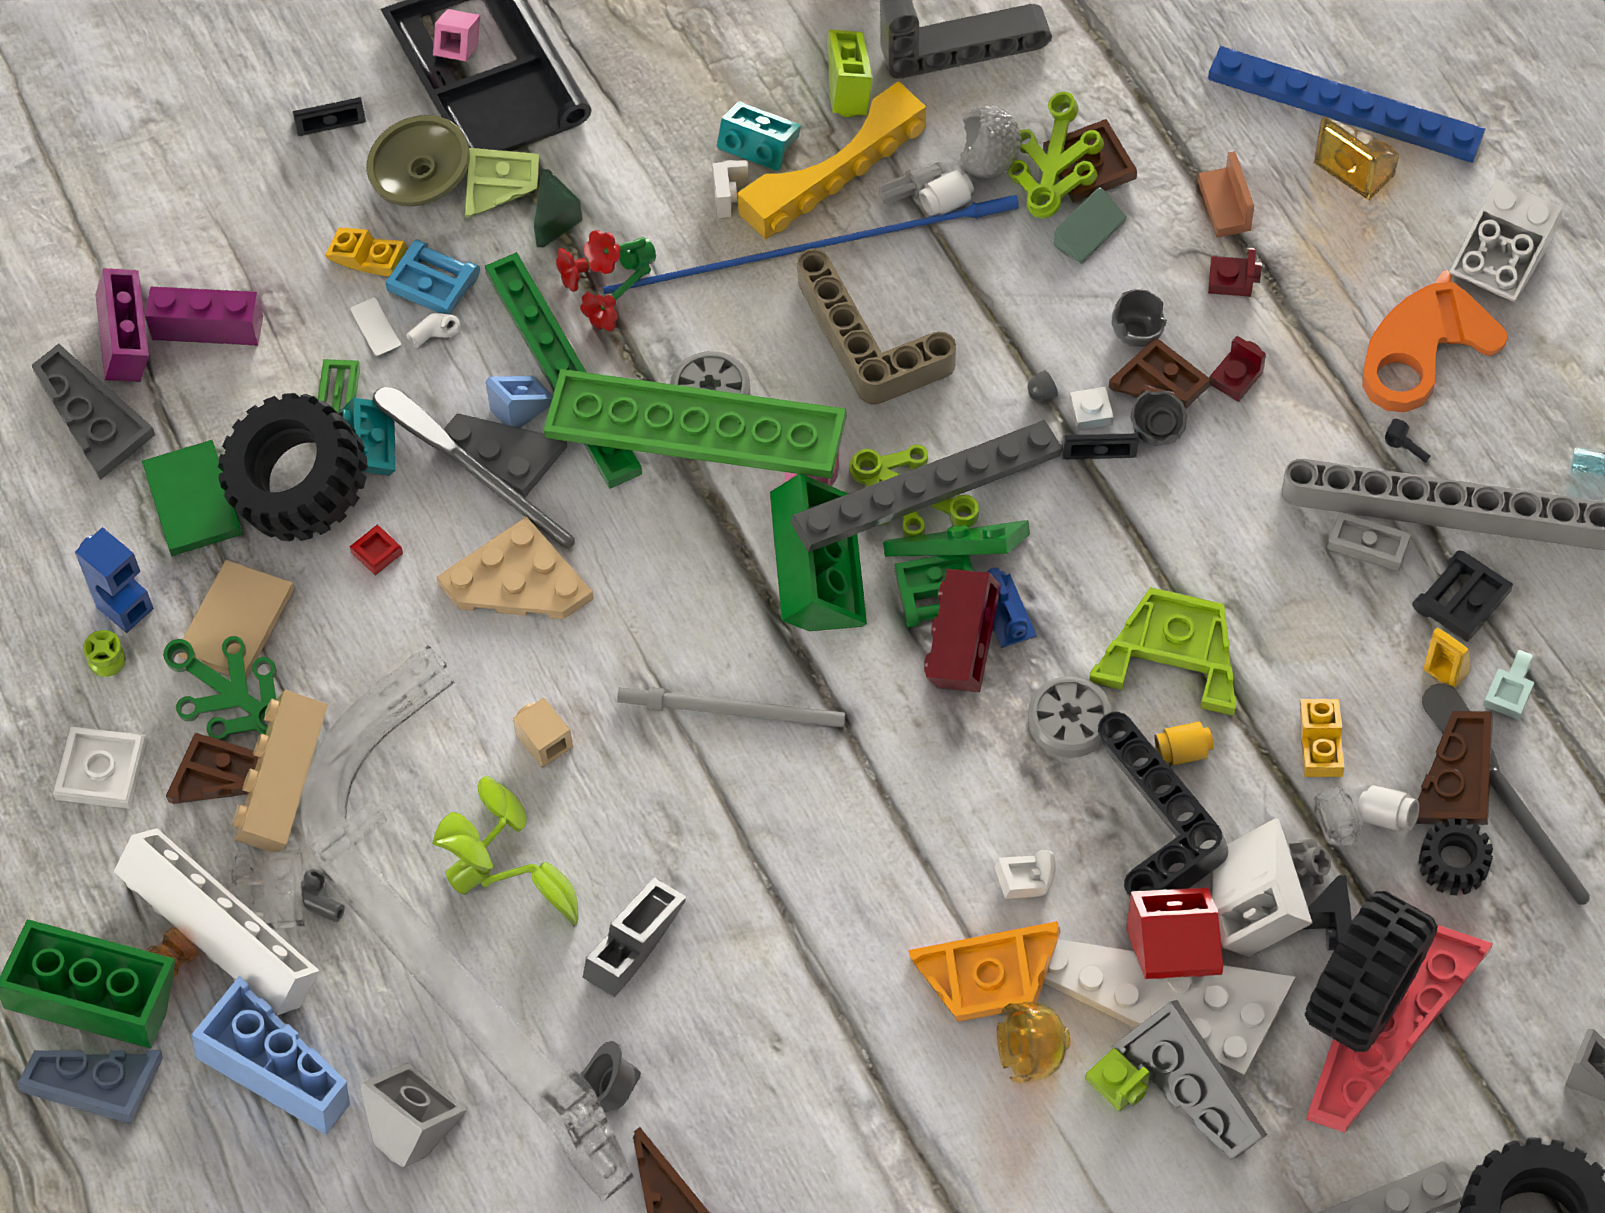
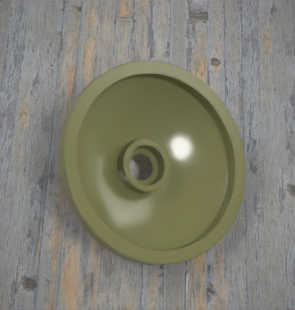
[366,115,470,207]

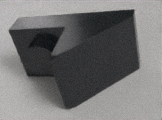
[1302,875,1352,951]

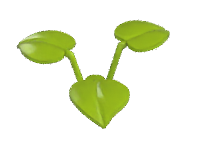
[432,776,578,927]

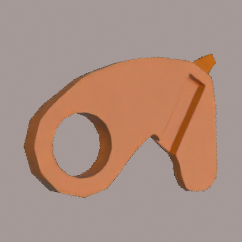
[1362,270,1507,412]

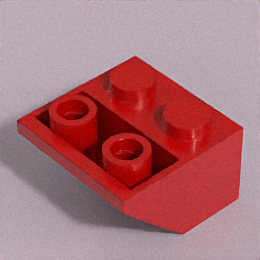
[1126,888,1223,979]

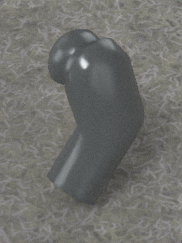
[301,869,345,922]

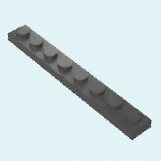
[790,420,1063,552]

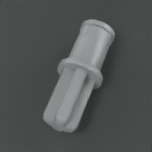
[878,162,946,204]

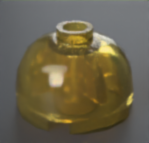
[997,1002,1071,1084]

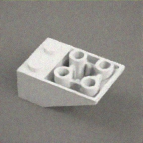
[1449,179,1562,302]
[1212,818,1312,957]

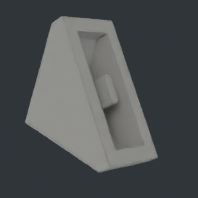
[1565,1029,1605,1102]

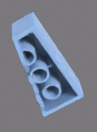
[191,976,350,1135]

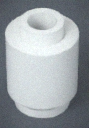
[919,170,974,216]
[1358,785,1419,831]

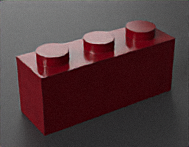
[924,569,1001,692]

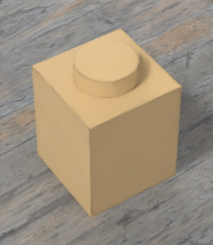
[513,698,573,768]

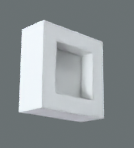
[1069,387,1114,431]

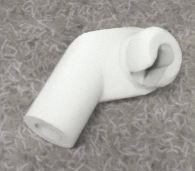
[406,313,460,348]

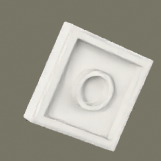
[53,727,147,809]

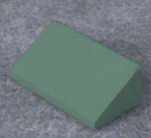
[1054,187,1126,264]

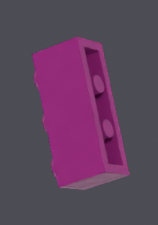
[95,268,149,382]
[145,286,263,346]

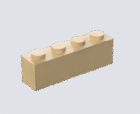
[232,689,328,855]

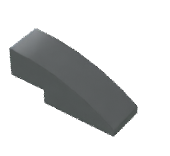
[582,877,686,997]

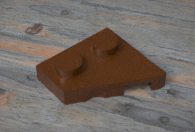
[1109,338,1211,409]
[166,732,259,804]

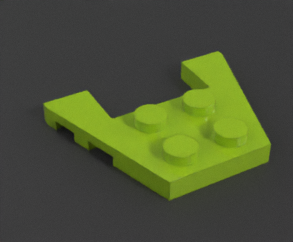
[1089,587,1237,716]

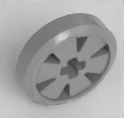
[670,351,751,395]
[1028,676,1112,758]

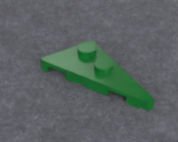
[883,520,1030,557]

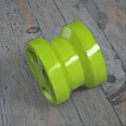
[83,630,126,677]

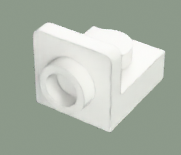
[712,160,748,218]

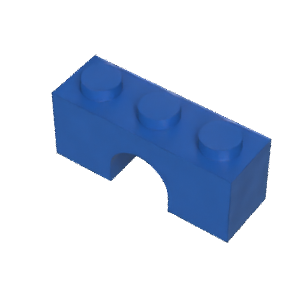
[75,527,154,633]

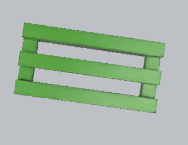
[318,359,360,412]

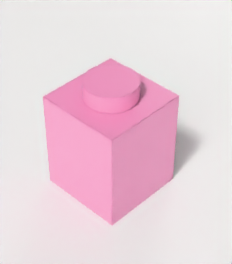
[433,9,480,61]

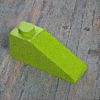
[828,29,873,117]

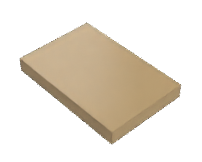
[177,560,294,680]

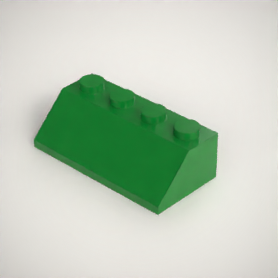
[770,473,867,632]
[0,919,176,1049]

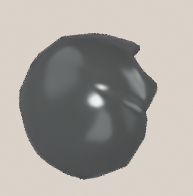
[1112,289,1167,347]
[1130,390,1188,446]

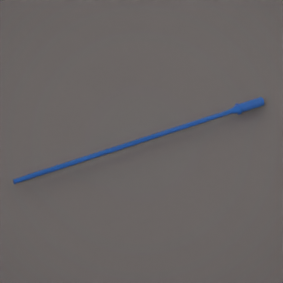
[603,195,1019,294]

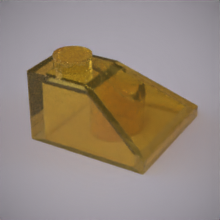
[1314,117,1399,200]

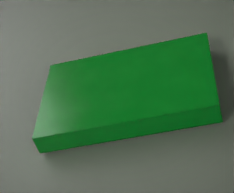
[142,440,243,556]

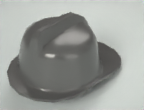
[559,1041,641,1127]

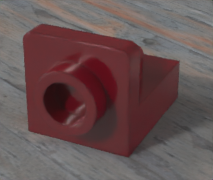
[1208,248,1262,297]
[1209,336,1266,402]

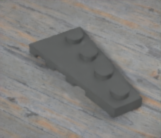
[31,343,155,480]

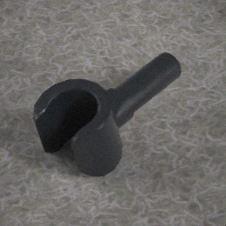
[1385,419,1431,463]

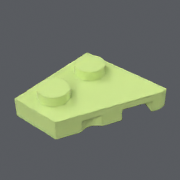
[464,148,539,218]

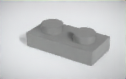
[1327,511,1411,571]

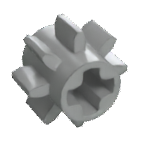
[1289,838,1331,888]

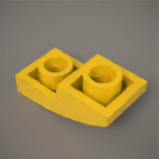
[325,227,409,277]
[1300,699,1344,777]

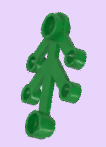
[163,636,277,741]

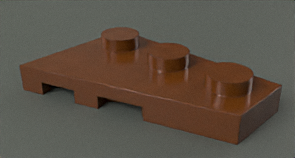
[1416,711,1493,825]

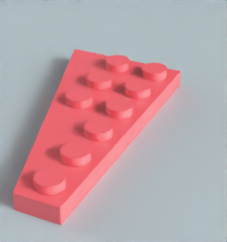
[1306,925,1493,1133]

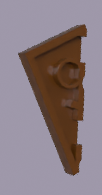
[633,1127,710,1213]

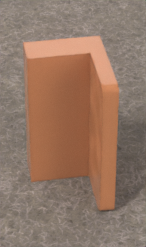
[1198,151,1254,238]

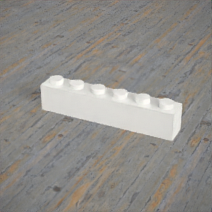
[114,828,319,1015]

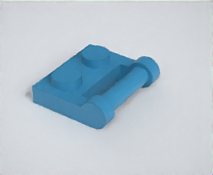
[385,239,480,315]

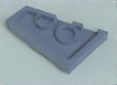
[17,1050,163,1124]

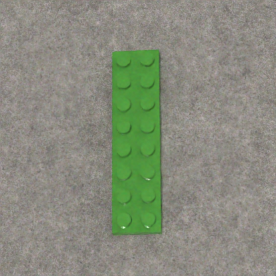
[543,369,847,479]

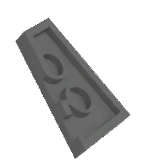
[444,413,568,498]

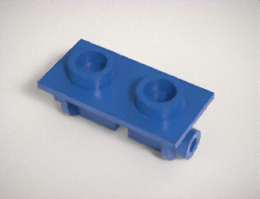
[987,567,1037,648]

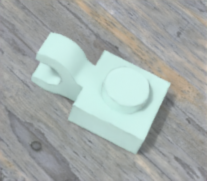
[1483,650,1534,720]

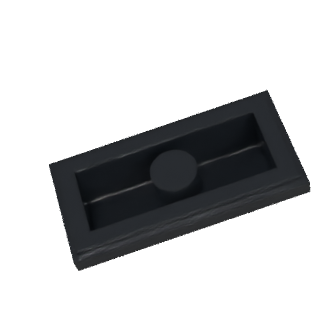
[292,97,366,136]
[1062,433,1138,460]

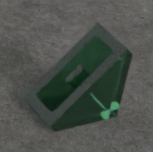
[534,169,583,248]

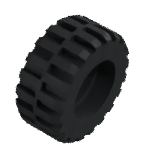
[218,393,368,542]
[1304,891,1438,1052]
[1458,1137,1605,1213]

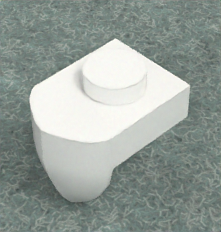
[994,849,1056,899]

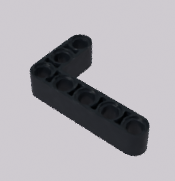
[1098,711,1228,899]

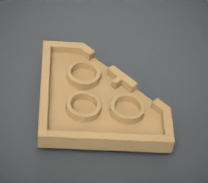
[436,516,594,619]

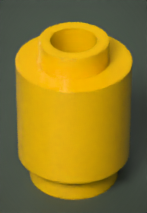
[1154,721,1214,766]

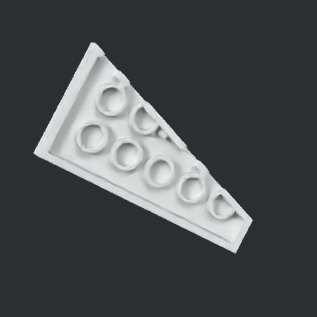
[1044,939,1296,1081]

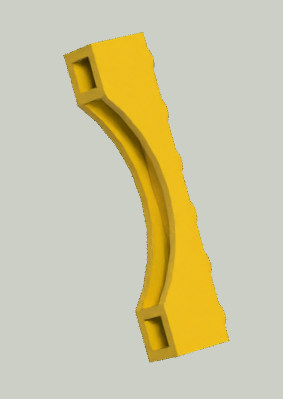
[737,81,926,240]

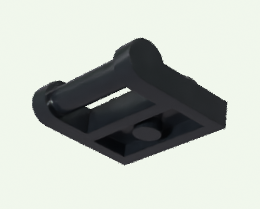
[1412,550,1513,642]

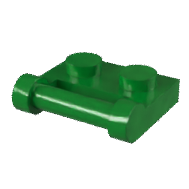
[894,555,973,628]

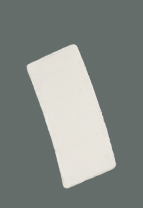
[350,298,402,356]

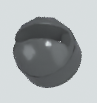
[1027,370,1058,402]

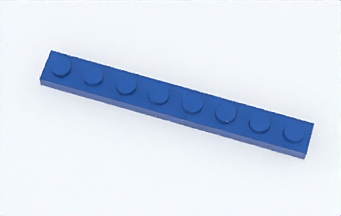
[1208,46,1485,163]

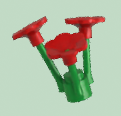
[556,230,656,331]

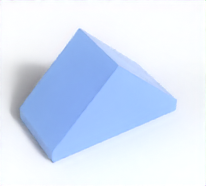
[485,376,553,428]

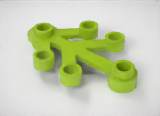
[1007,91,1104,219]
[849,444,979,537]

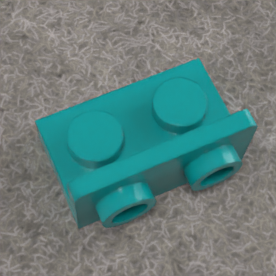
[717,102,801,171]
[338,397,396,476]

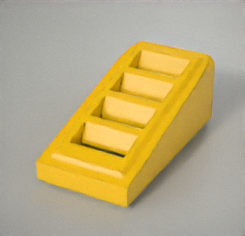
[1423,627,1471,689]

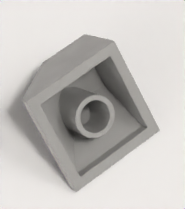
[360,1063,467,1168]

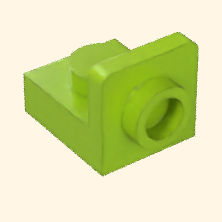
[1085,1048,1150,1112]

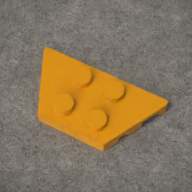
[908,921,1061,1022]

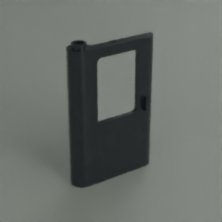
[380,0,592,151]

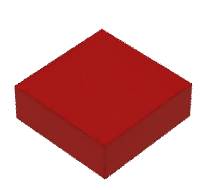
[349,524,403,576]

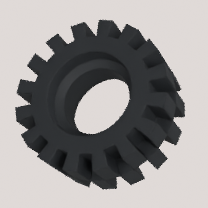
[1419,818,1493,895]

